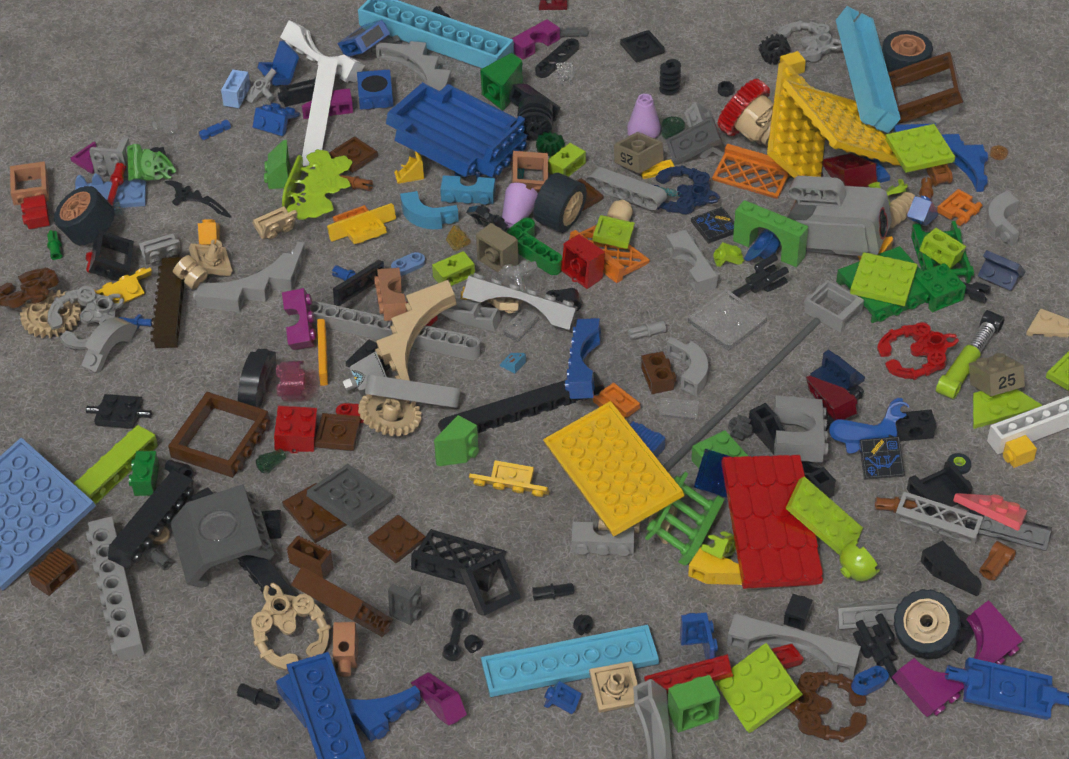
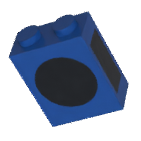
[337,20,390,56]
[357,69,393,109]

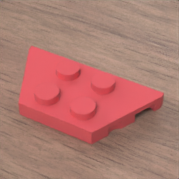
[953,493,1027,531]

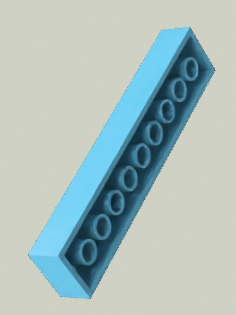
[358,0,514,68]

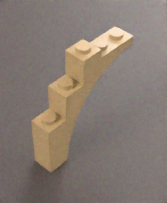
[375,280,457,381]

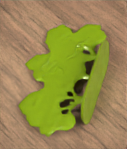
[282,149,352,220]

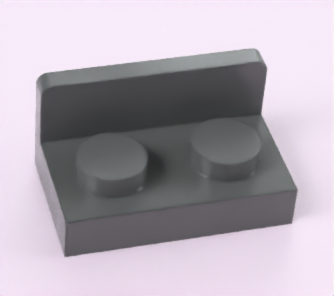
[388,584,423,626]

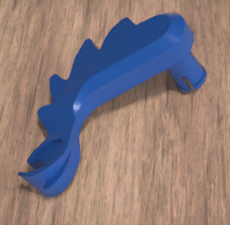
[829,398,910,454]

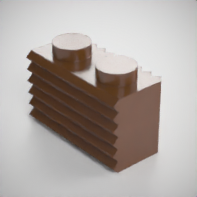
[287,535,333,578]
[28,548,79,596]

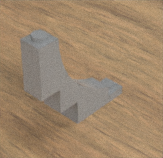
[193,242,306,312]

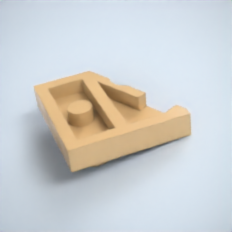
[487,297,523,313]

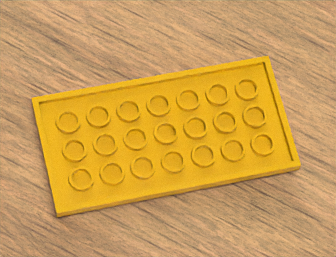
[767,62,825,178]
[543,401,685,537]

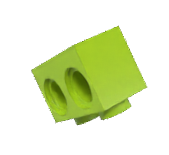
[919,228,966,269]

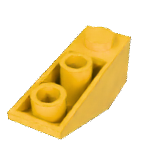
[688,547,742,585]

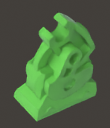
[127,144,176,181]

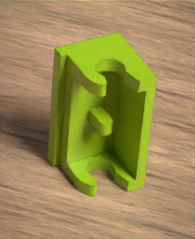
[701,531,736,559]

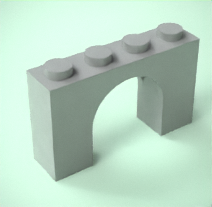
[773,395,828,463]

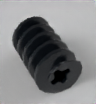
[659,59,681,95]

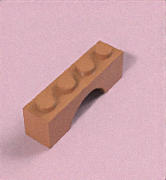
[374,268,406,321]

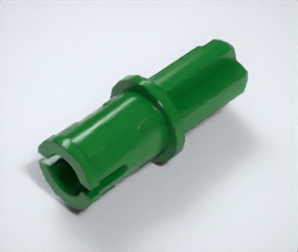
[47,230,62,260]

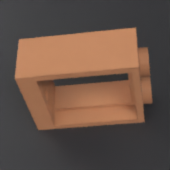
[511,151,548,193]
[10,161,49,205]

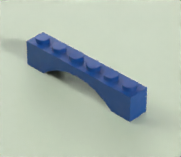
[565,318,601,399]

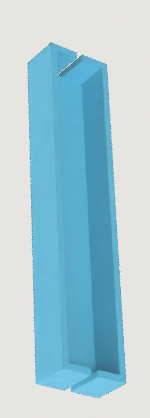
[835,6,901,133]

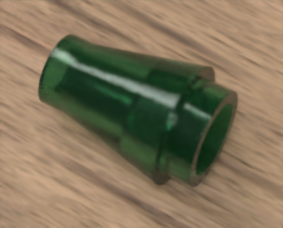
[256,449,286,473]

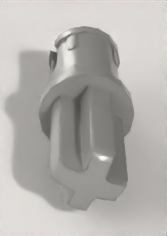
[628,320,666,339]

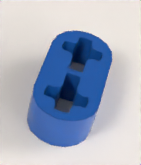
[851,666,889,696]

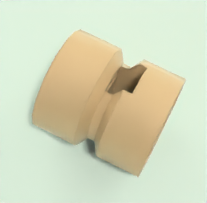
[173,255,208,290]

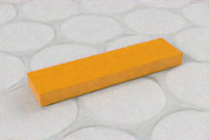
[317,319,328,386]

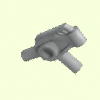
[246,68,277,104]

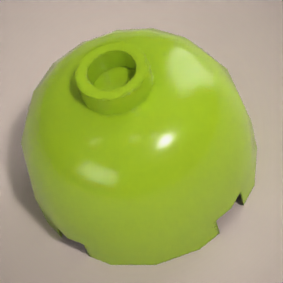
[839,540,880,582]

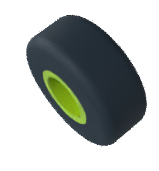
[947,453,971,474]

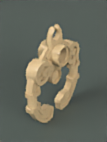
[251,583,331,670]

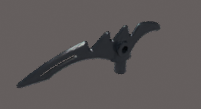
[164,180,232,218]

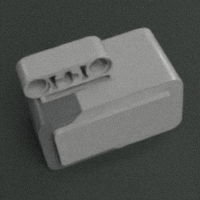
[787,176,892,256]

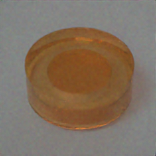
[990,145,1008,160]

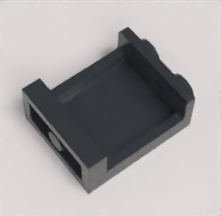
[907,461,972,516]

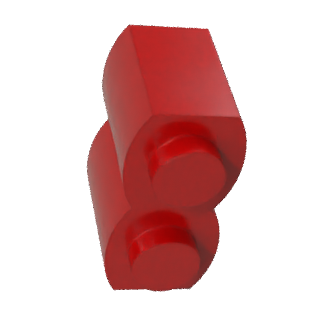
[21,194,50,229]

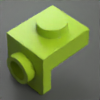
[713,242,744,267]

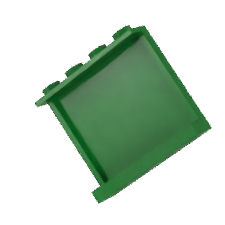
[836,246,930,323]

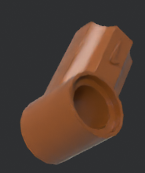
[979,541,1016,580]

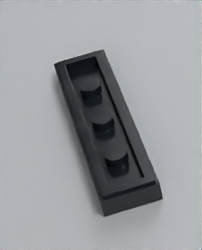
[333,260,384,306]

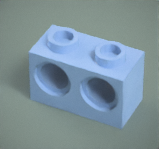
[221,70,251,108]

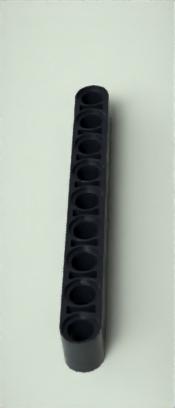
[438,372,605,433]
[189,487,297,611]

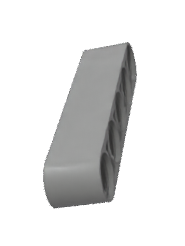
[586,167,667,210]
[365,375,461,408]

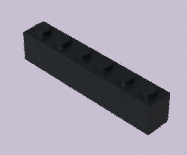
[108,470,194,569]

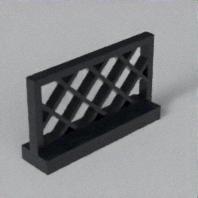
[411,529,506,592]

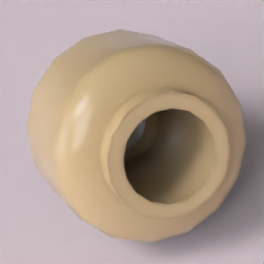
[607,200,633,221]

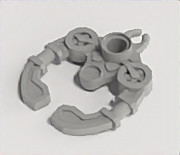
[774,20,842,62]
[48,286,124,350]

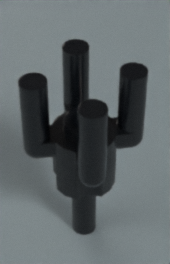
[730,254,789,299]
[853,613,897,685]

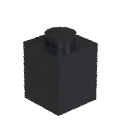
[784,594,813,631]

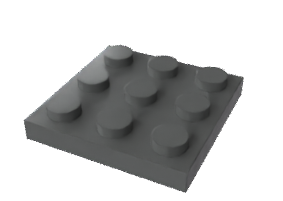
[306,464,393,528]

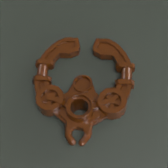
[0,267,60,308]
[784,671,866,742]

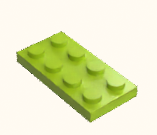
[786,477,863,555]

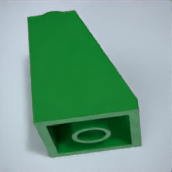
[480,53,523,111]

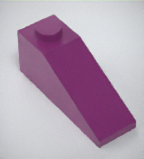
[301,88,353,119]
[410,672,467,726]

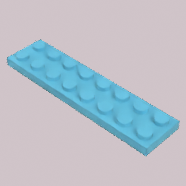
[481,625,659,697]

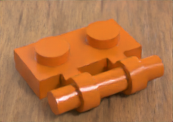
[937,189,982,226]

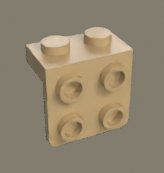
[252,206,298,240]

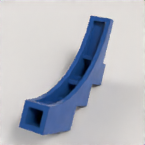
[893,123,988,192]
[276,674,421,742]

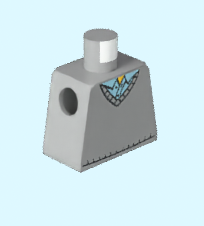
[343,352,387,396]

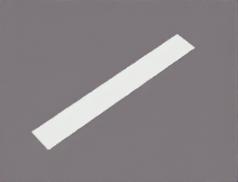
[302,57,338,166]

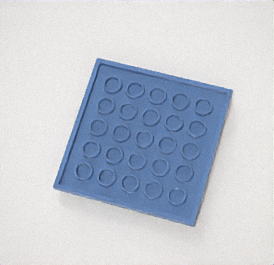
[0,438,96,591]

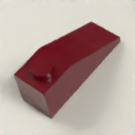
[806,376,857,421]

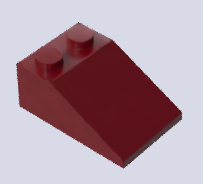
[822,153,877,187]

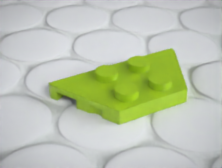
[972,389,1042,429]

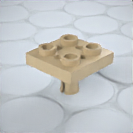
[189,240,232,276]
[589,661,638,713]

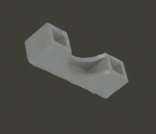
[666,230,718,294]

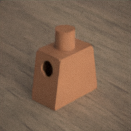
[333,622,359,677]

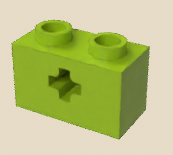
[548,143,586,177]
[432,251,475,286]

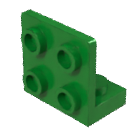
[914,263,966,313]

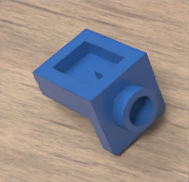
[544,681,582,714]

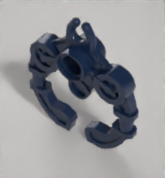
[654,165,720,214]

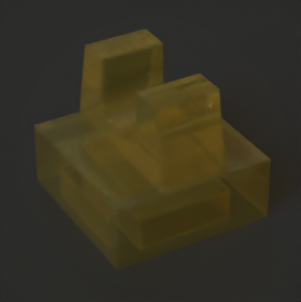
[446,225,470,251]

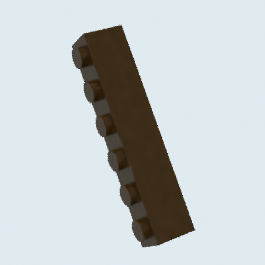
[150,257,185,349]

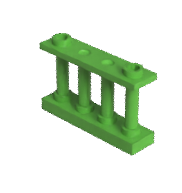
[645,472,725,566]

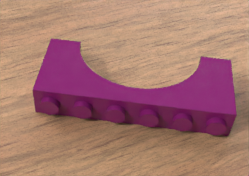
[892,600,1023,717]

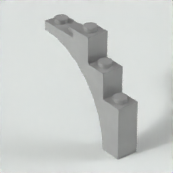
[376,41,451,91]

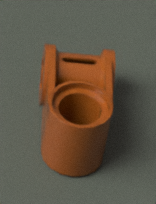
[926,164,953,186]

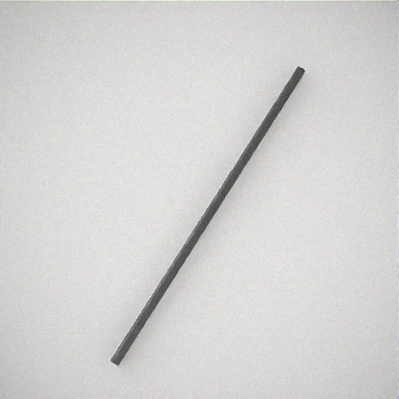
[663,318,821,472]

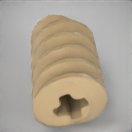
[890,192,915,228]

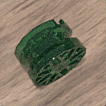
[661,116,685,139]

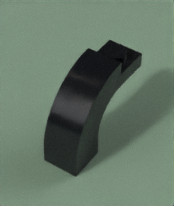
[238,349,276,408]

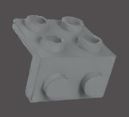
[89,138,130,177]
[139,233,181,265]

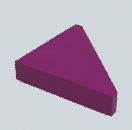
[70,142,96,174]

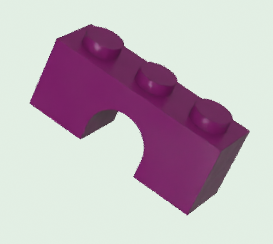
[511,19,560,60]
[282,288,317,350]

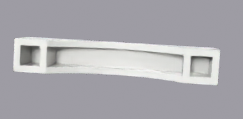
[280,20,365,83]

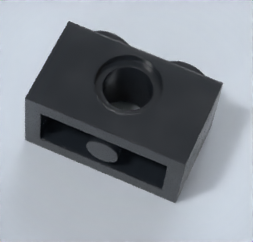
[895,409,936,442]

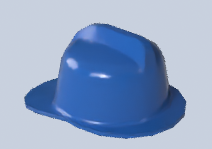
[744,229,781,261]

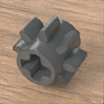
[728,415,753,440]

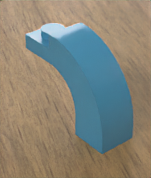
[400,191,459,229]

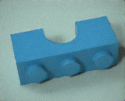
[440,175,496,205]

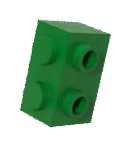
[129,451,160,496]

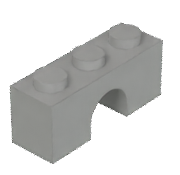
[572,522,634,556]

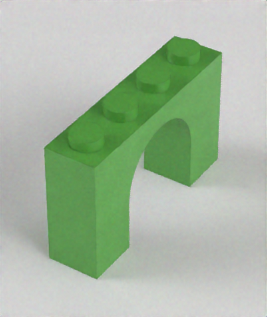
[733,200,809,268]

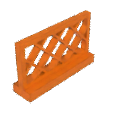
[712,144,791,199]
[569,225,650,283]

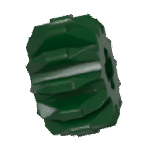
[536,131,565,158]

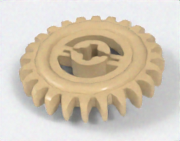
[358,394,422,436]

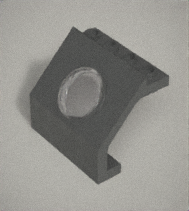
[170,484,275,588]

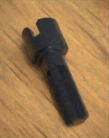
[963,282,991,303]

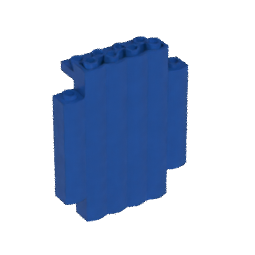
[386,82,527,178]

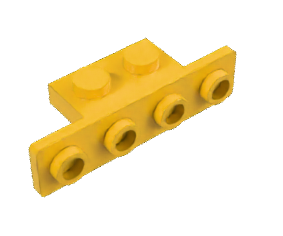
[327,203,396,244]
[94,267,152,304]
[469,460,550,497]

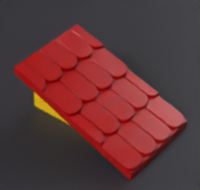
[721,455,823,589]

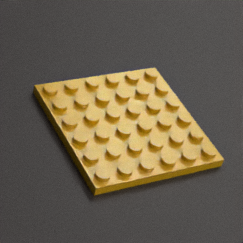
[782,80,901,166]

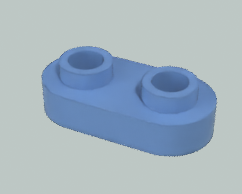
[391,252,425,276]

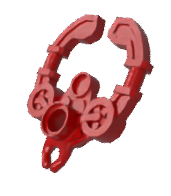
[877,322,959,380]

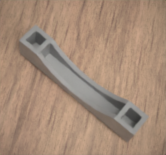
[462,273,577,330]
[727,614,861,678]
[633,679,672,759]

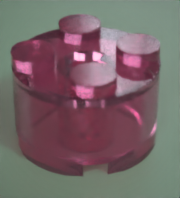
[276,361,306,400]

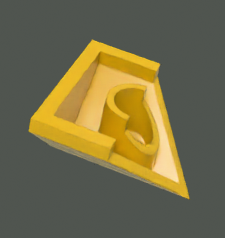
[394,151,424,184]

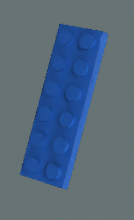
[286,652,366,759]

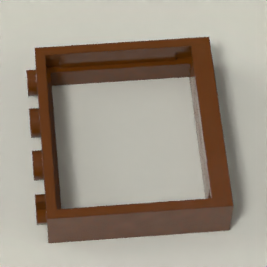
[888,52,963,124]
[168,392,271,478]
[291,566,393,637]

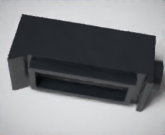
[277,77,316,107]

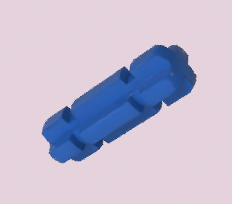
[199,120,231,140]

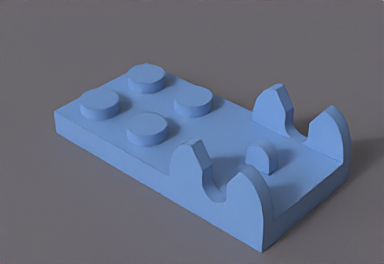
[75,173,146,209]

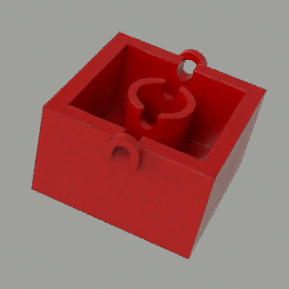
[562,234,605,289]
[274,406,317,453]

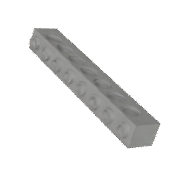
[86,516,145,662]

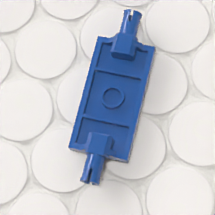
[945,657,1069,720]

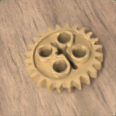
[20,290,81,339]

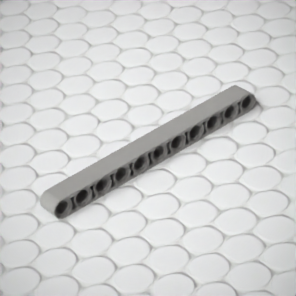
[289,300,480,360]

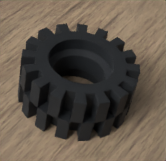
[759,34,791,65]

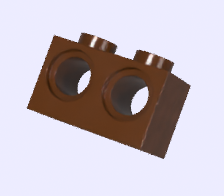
[641,351,676,395]

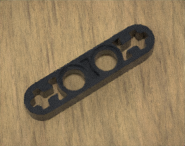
[535,38,579,78]

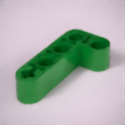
[506,218,562,275]

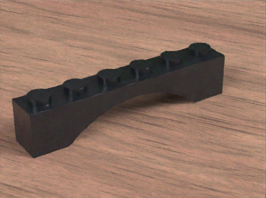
[749,403,836,498]

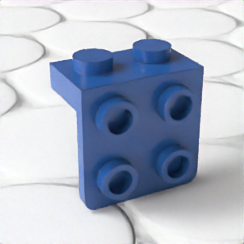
[257,41,299,86]
[253,103,300,136]
[680,612,718,660]

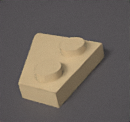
[1026,309,1069,338]

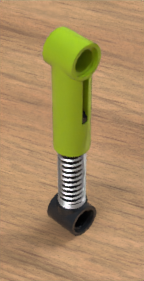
[936,310,1005,400]

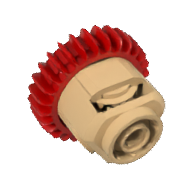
[717,79,774,146]

